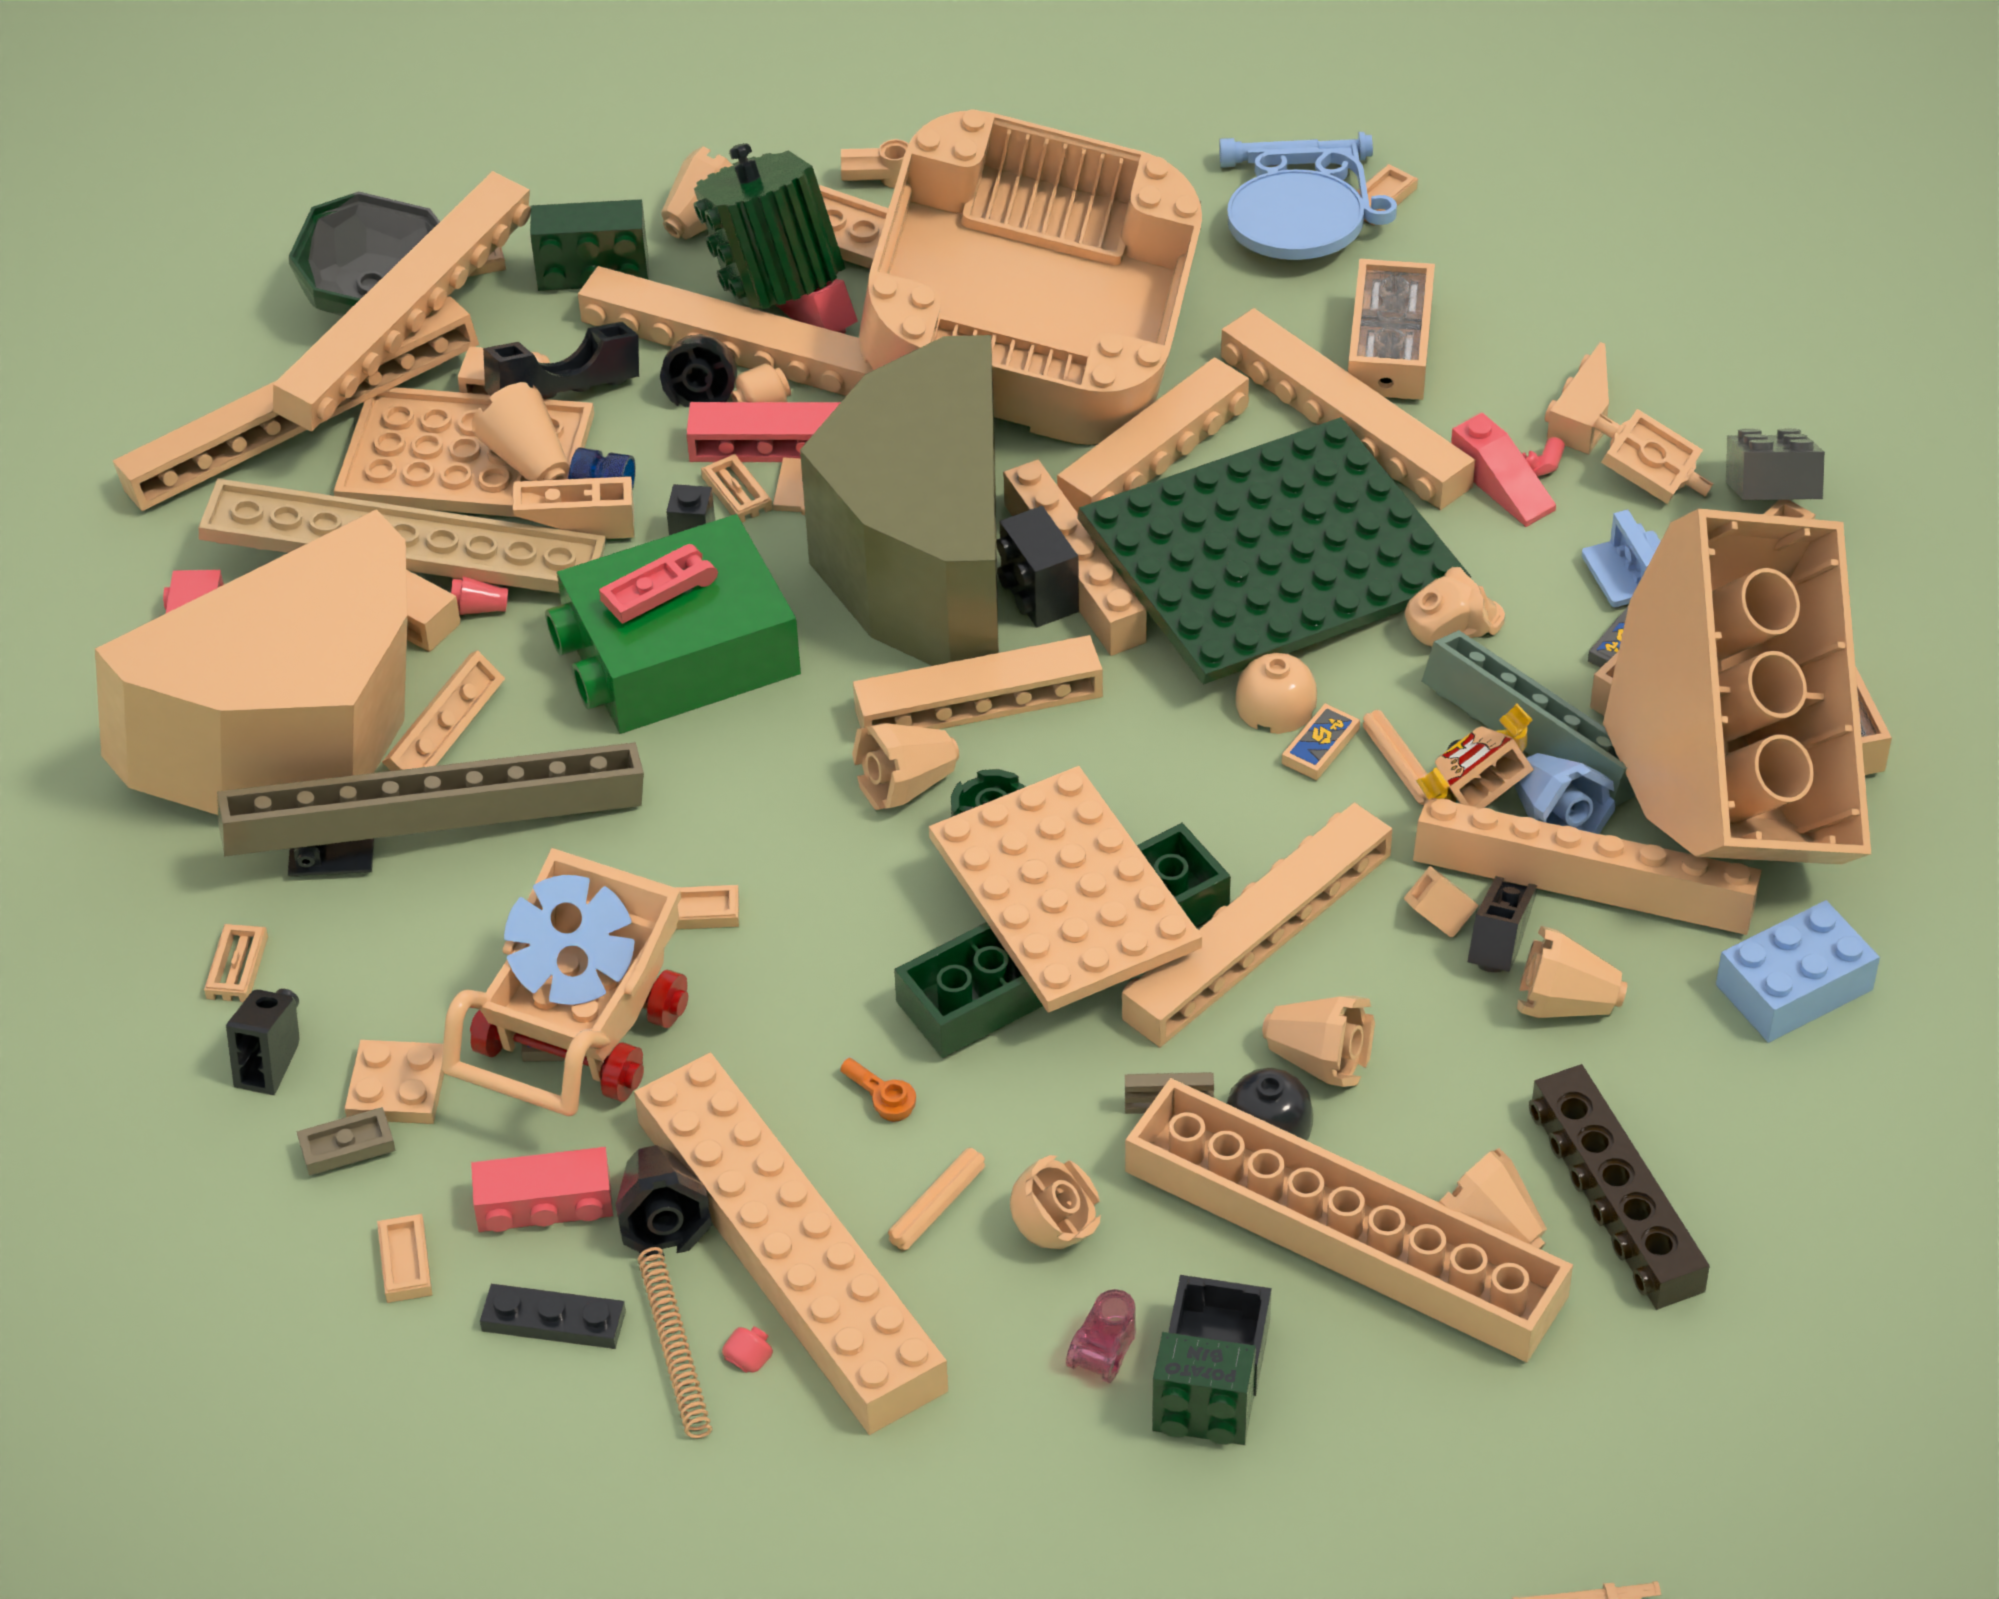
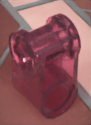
[1066,1289,1136,1383]

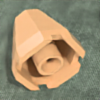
[661,146,733,239]
[852,723,959,810]
[1517,926,1627,1018]
[1262,996,1375,1087]
[1439,1148,1547,1249]

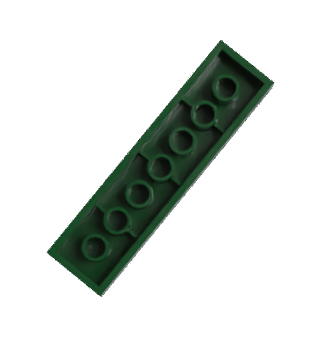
[894,822,1231,1058]

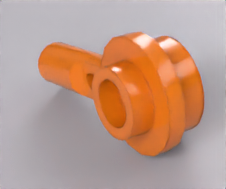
[840,1058,916,1122]

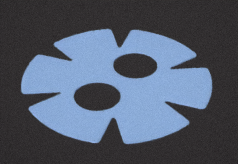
[504,875,635,1005]

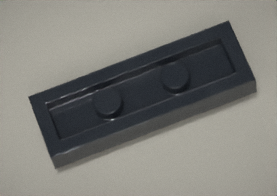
[480,1284,626,1349]

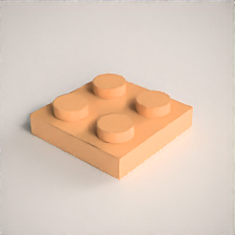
[345,1040,444,1124]

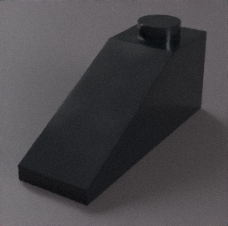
[1467,876,1538,973]

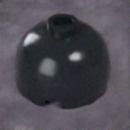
[660,334,737,407]
[1226,1068,1314,1141]

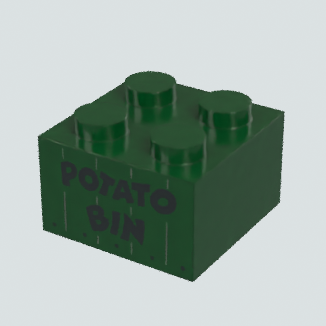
[1152,1332,1256,1445]

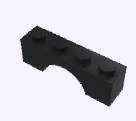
[483,322,639,399]

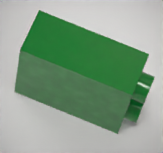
[545,514,801,734]

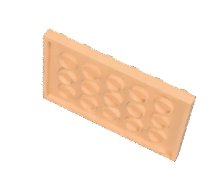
[334,387,594,517]
[929,766,1202,1013]

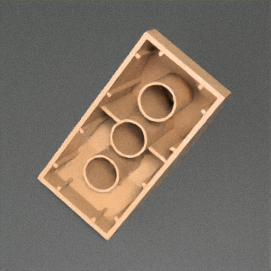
[95,509,407,815]
[1603,509,1871,865]

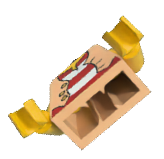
[1416,703,1534,808]

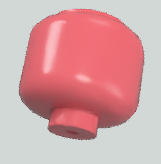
[722,1326,773,1373]

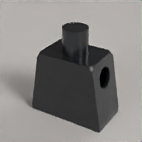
[226,989,300,1095]

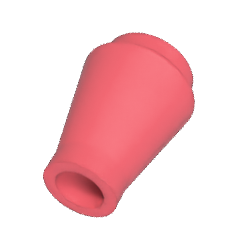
[451,576,508,615]

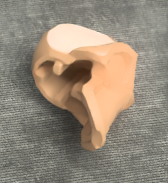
[1405,567,1505,647]

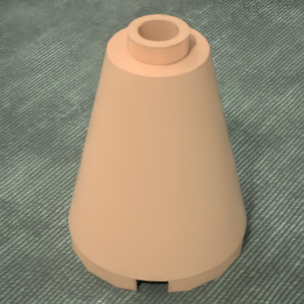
[471,382,570,481]

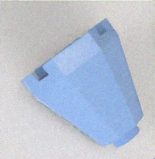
[1515,753,1615,834]

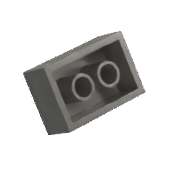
[1726,428,1825,500]

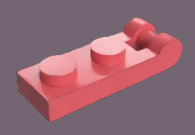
[599,544,718,624]

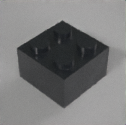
[996,506,1079,628]

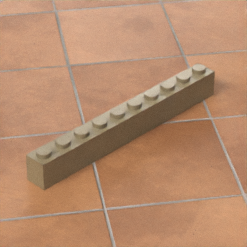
[217,742,644,857]

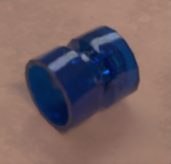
[568,447,636,491]

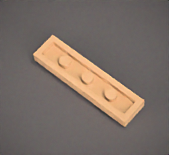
[382,650,505,771]

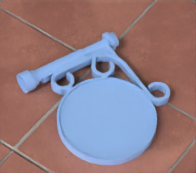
[1219,132,1397,260]

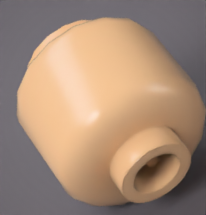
[731,363,791,402]

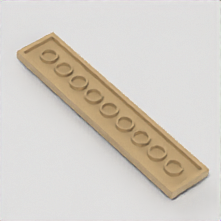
[198,478,606,593]

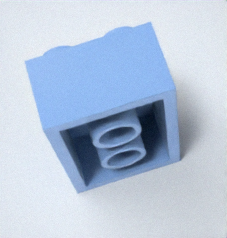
[1716,900,1880,1043]

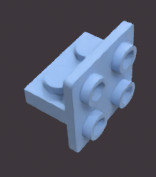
[1582,509,1661,607]

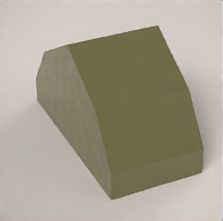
[800,335,999,666]

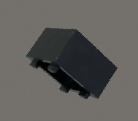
[1168,1275,1272,1396]

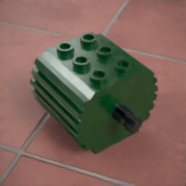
[694,143,846,309]

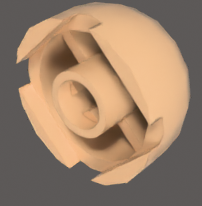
[1236,652,1317,734]
[1010,1155,1101,1249]

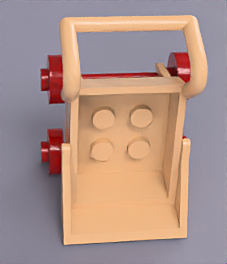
[442,848,689,1116]

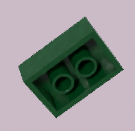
[530,199,649,291]

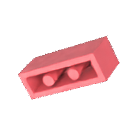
[471,1147,613,1232]

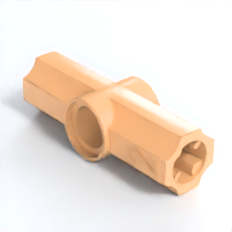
[841,139,908,188]

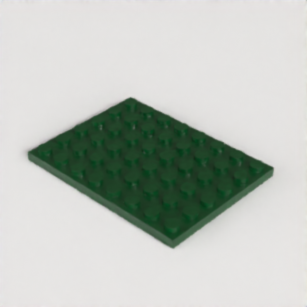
[1077,417,1471,685]

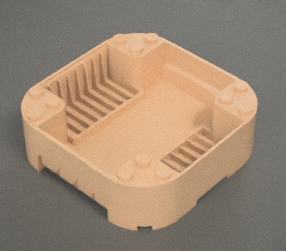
[859,109,1202,445]

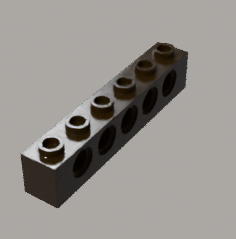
[1529,1064,1710,1310]

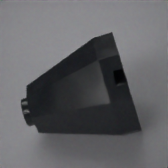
[616,1145,712,1256]

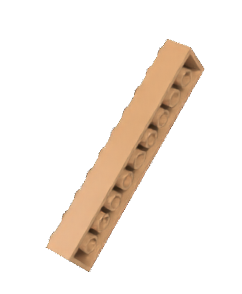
[634,1052,948,1435]
[1125,1078,1573,1362]

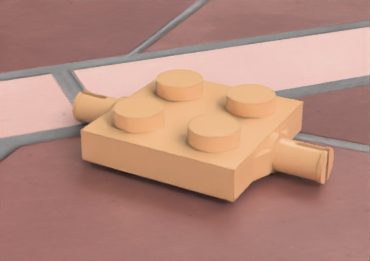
[1592,409,1714,504]

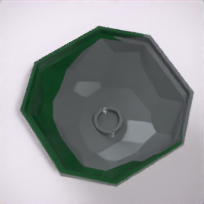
[289,191,440,316]

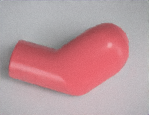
[1522,437,1565,477]

